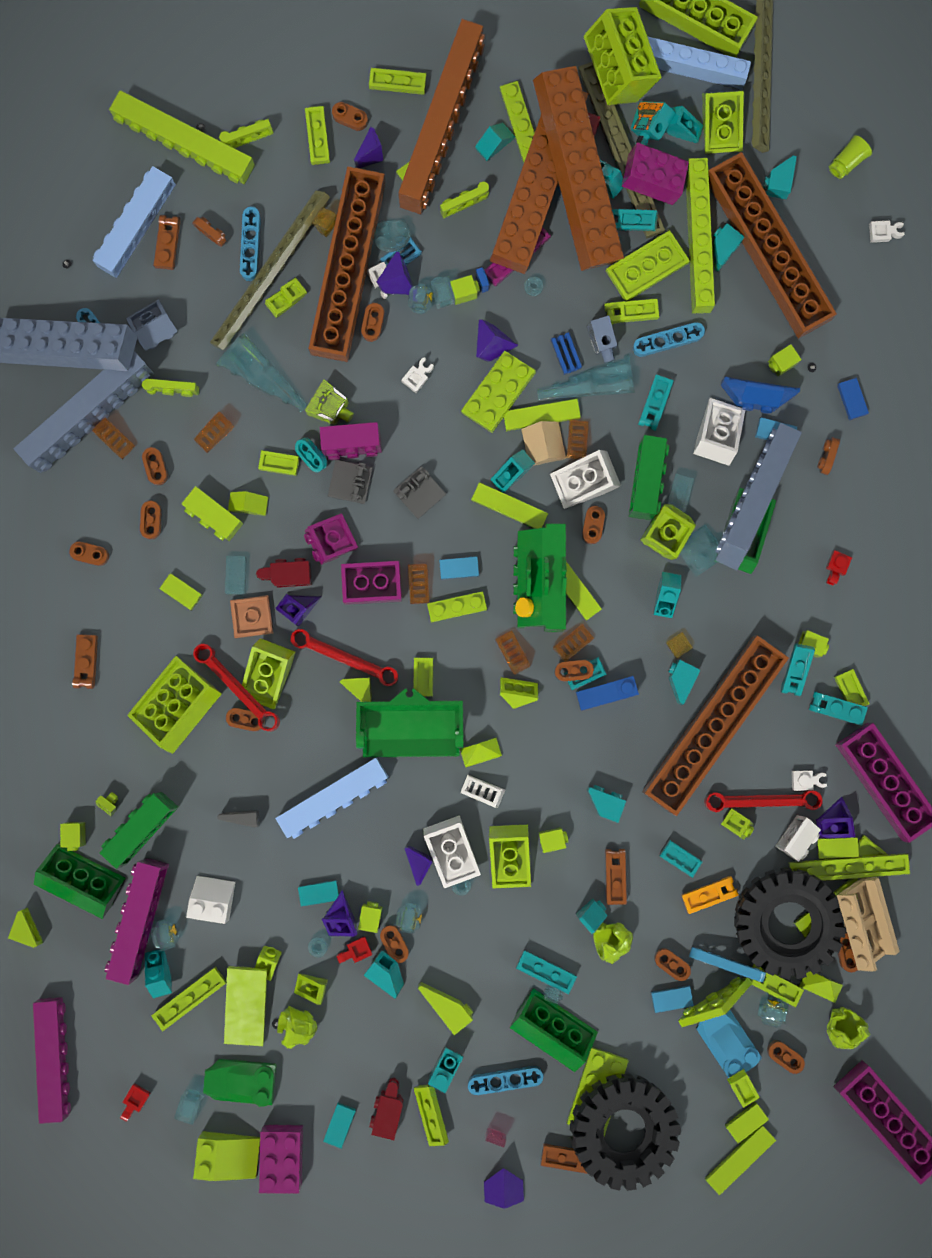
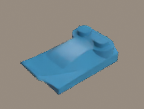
[696,1010,762,1078]

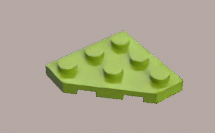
[678,977,752,1027]

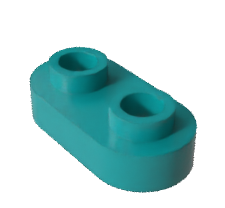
[295,438,327,472]

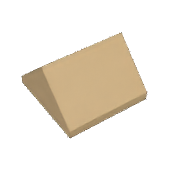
[521,421,566,466]

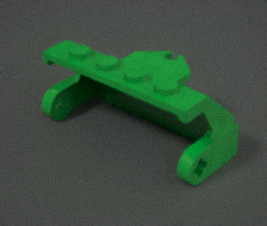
[513,524,567,632]
[356,689,463,757]

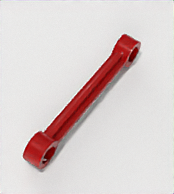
[291,629,398,686]
[193,644,280,732]
[704,790,823,812]

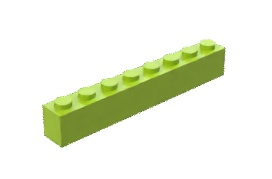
[109,90,255,185]
[686,158,715,314]

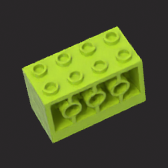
[583,7,662,105]

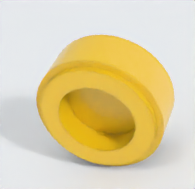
[515,598,534,617]

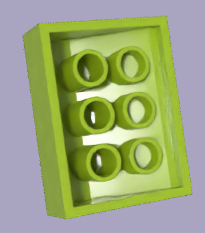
[127,656,222,754]

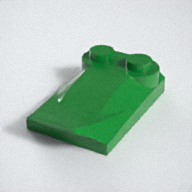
[203,1059,277,1107]

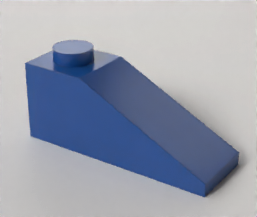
[576,676,639,711]

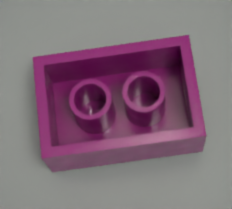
[622,142,689,205]
[320,422,382,460]
[341,561,402,605]
[259,1125,303,1194]

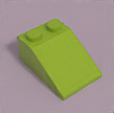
[702,91,744,154]
[242,638,295,709]
[489,825,531,888]
[193,1131,260,1181]

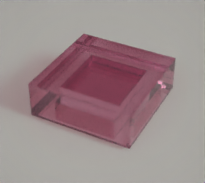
[485,1128,506,1148]

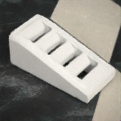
[461,775,505,808]

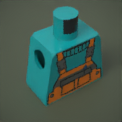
[631,101,676,146]

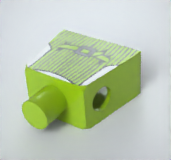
[305,379,354,425]

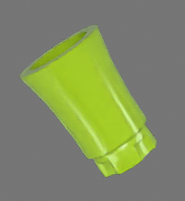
[829,135,872,179]

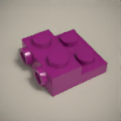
[304,513,358,565]

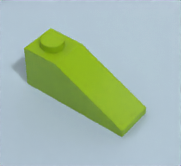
[418,982,473,1035]

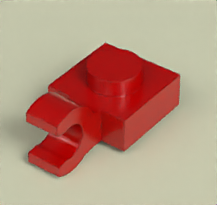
[826,550,852,586]
[337,936,373,963]
[120,1083,151,1122]

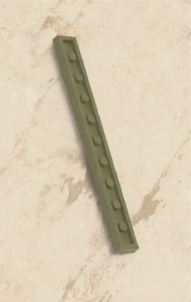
[752,0,773,153]
[578,62,665,239]
[210,191,330,350]

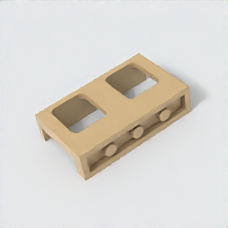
[837,878,900,971]

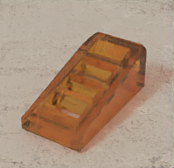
[194,411,234,453]
[92,418,135,459]
[566,420,588,459]
[408,564,429,604]
[553,624,594,662]
[495,630,531,675]

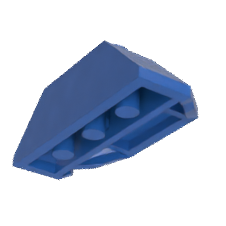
[721,377,800,414]

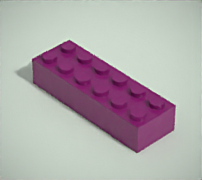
[835,723,932,843]
[105,858,169,985]
[833,1060,932,1185]

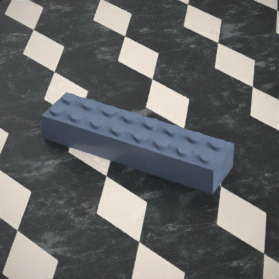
[0,318,138,371]
[13,351,154,473]
[715,423,802,571]

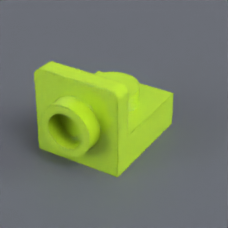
[721,808,754,840]
[255,946,282,981]

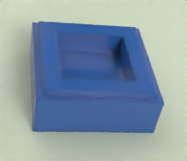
[476,267,489,293]

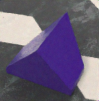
[354,127,384,169]
[376,251,416,295]
[476,319,518,362]
[275,594,322,626]
[816,797,855,839]
[405,846,433,886]
[322,890,358,936]
[484,1168,524,1209]

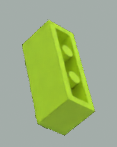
[181,486,243,542]

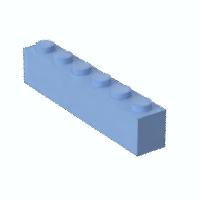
[648,37,751,90]
[92,166,176,278]
[275,758,389,839]

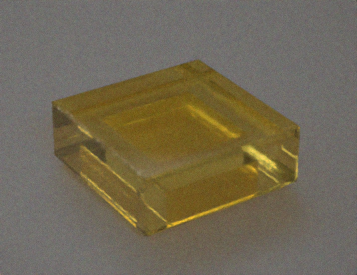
[666,632,693,659]

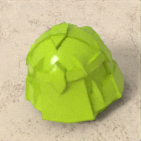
[593,922,633,964]
[277,1006,318,1049]
[827,1007,870,1049]

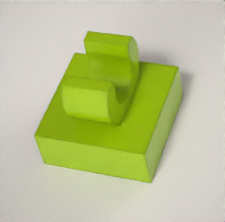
[95,792,118,817]

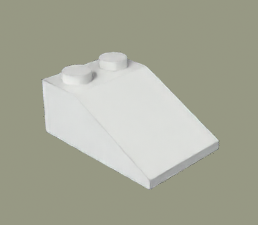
[693,398,745,465]
[550,450,621,509]
[423,815,481,888]

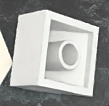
[775,815,821,862]
[186,876,236,924]

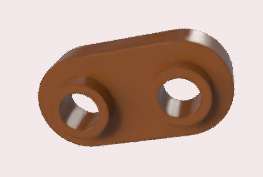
[332,102,368,131]
[192,217,226,247]
[361,303,384,342]
[817,437,840,475]
[142,447,168,485]
[140,501,162,540]
[582,506,605,544]
[69,542,109,566]
[555,660,594,681]
[226,708,265,731]
[380,925,409,963]
[838,932,858,972]
[654,948,691,981]
[767,1040,805,1074]

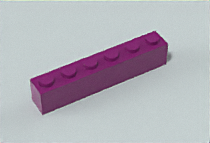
[33,997,71,1124]

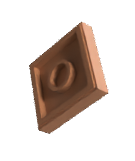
[230,595,273,638]

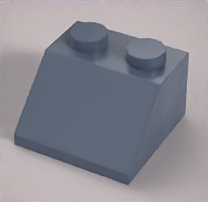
[126,299,178,351]

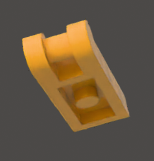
[681,876,739,914]

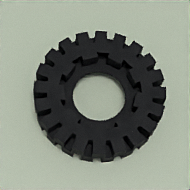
[734,868,846,979]
[570,1074,681,1191]

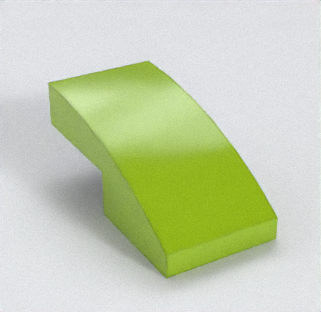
[265,278,307,318]

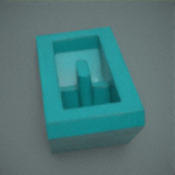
[475,123,515,161]

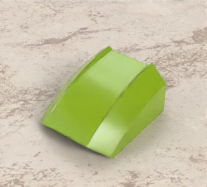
[640,504,696,560]

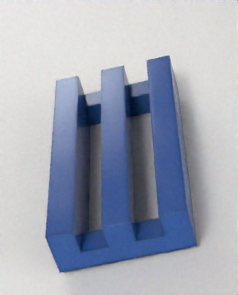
[551,332,582,375]

